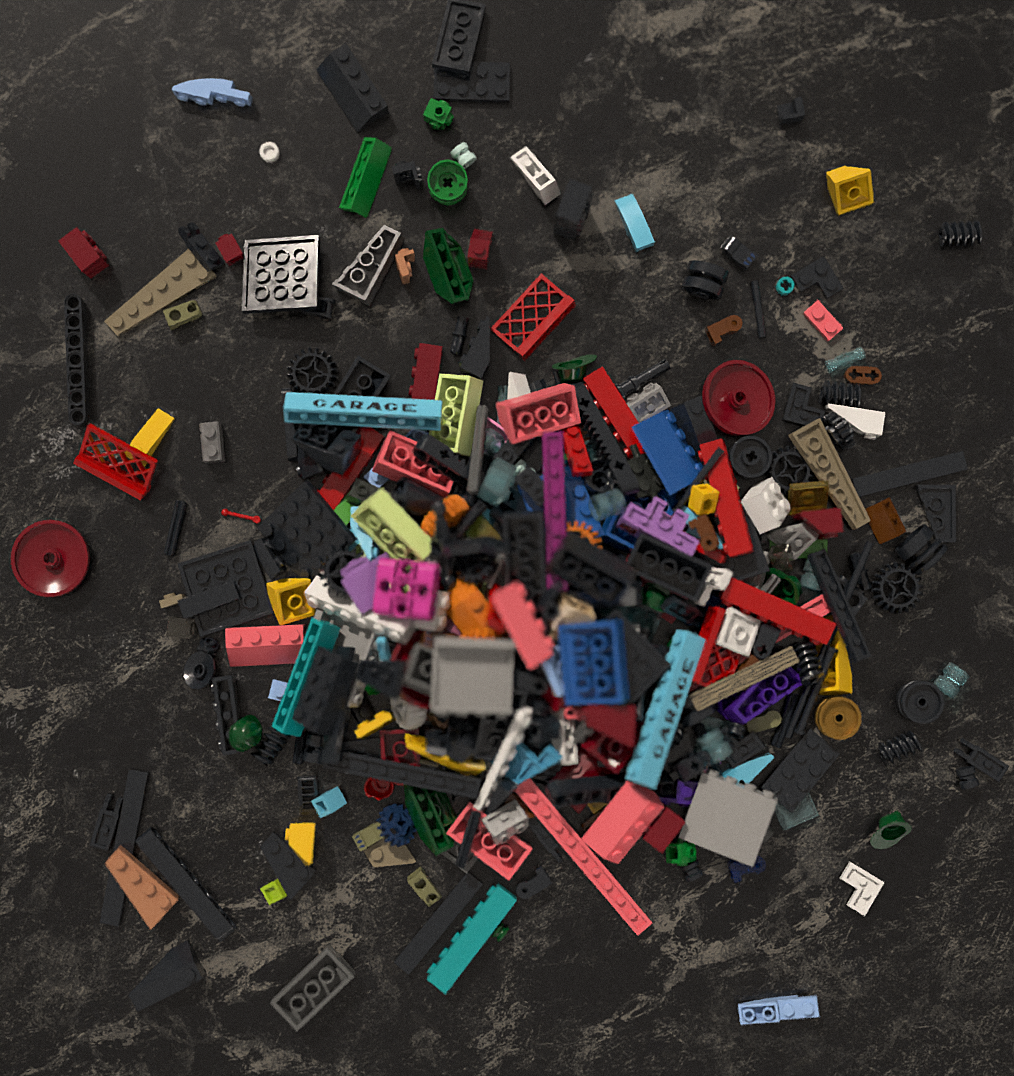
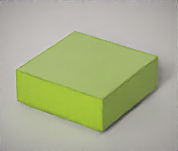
[260,879,287,905]

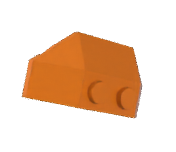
[446,576,508,638]

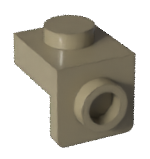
[159,593,188,608]

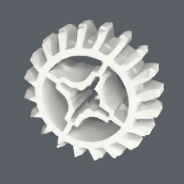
[389,697,427,730]

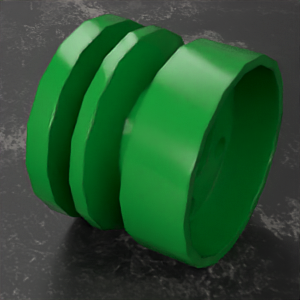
[427,160,468,205]

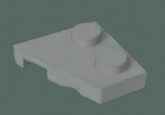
[767,523,819,560]

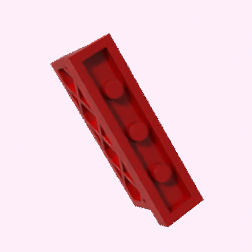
[490,274,576,361]
[73,423,158,501]
[692,606,741,687]

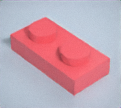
[803,300,843,341]

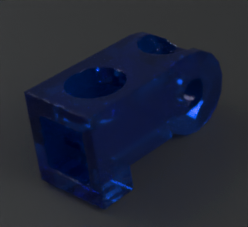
[727,855,766,883]

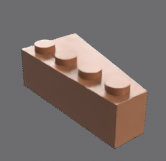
[105,845,179,929]

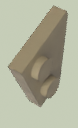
[364,837,416,867]

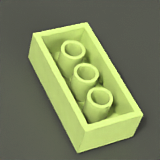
[429,373,483,456]
[351,488,431,571]

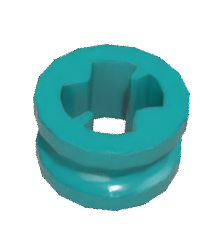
[776,277,794,295]

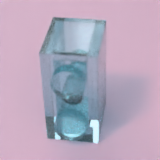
[477,457,517,506]

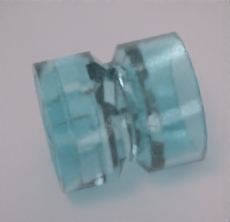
[589,489,626,521]
[800,559,822,592]
[933,662,970,699]
[697,727,733,764]

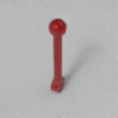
[221,509,261,523]

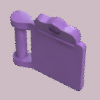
[341,552,390,614]

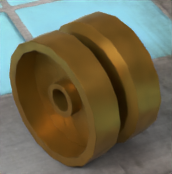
[814,696,861,740]

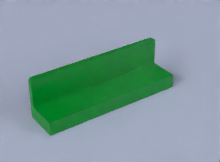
[339,137,392,218]

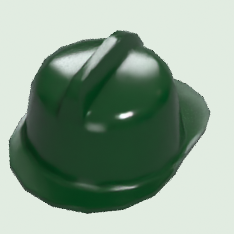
[552,355,597,384]
[763,568,803,605]
[641,582,671,612]
[229,715,262,752]
[870,811,912,849]

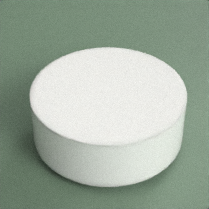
[260,142,279,162]

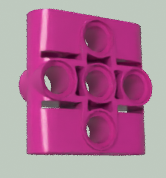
[373,558,440,621]

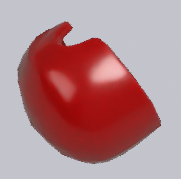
[364,777,395,801]

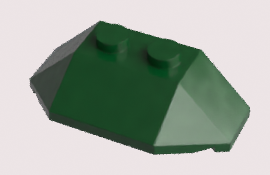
[423,228,474,304]
[404,784,457,855]

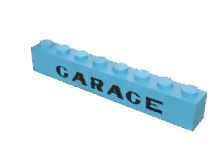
[284,392,442,431]
[626,630,706,789]

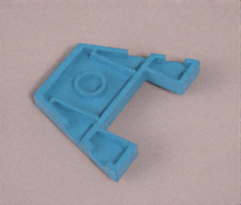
[489,735,563,784]

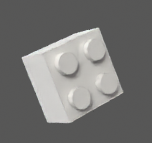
[741,477,791,534]

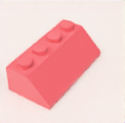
[496,383,581,444]
[372,430,460,498]
[492,580,555,670]
[225,625,306,667]
[582,781,664,864]
[446,800,532,880]

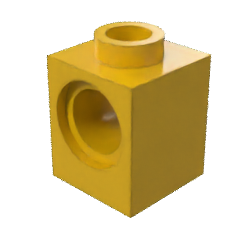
[688,483,719,516]

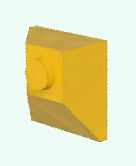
[826,166,874,215]
[266,578,316,625]
[285,823,315,866]

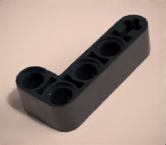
[566,574,642,609]

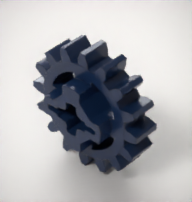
[377,804,416,847]

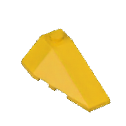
[815,615,852,696]
[404,734,486,776]

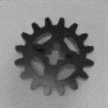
[823,411,855,451]
[455,552,498,586]

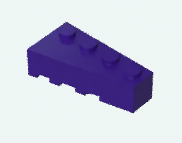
[723,666,802,724]

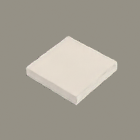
[715,607,761,657]

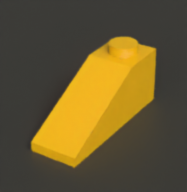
[125,408,175,467]

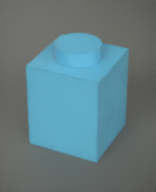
[311,786,347,818]

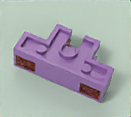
[616,496,699,556]

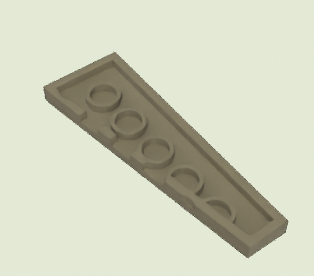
[105,249,216,337]
[788,418,871,530]

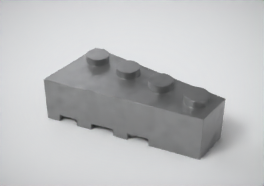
[332,225,405,306]

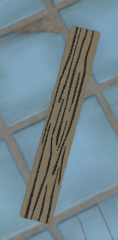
[690,646,799,711]

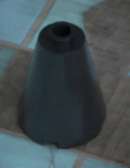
[392,477,444,516]

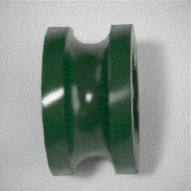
[491,922,509,942]

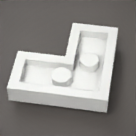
[688,568,733,606]
[840,861,884,916]

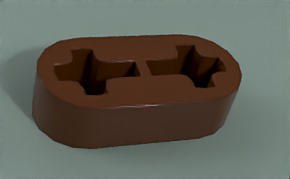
[844,366,882,385]

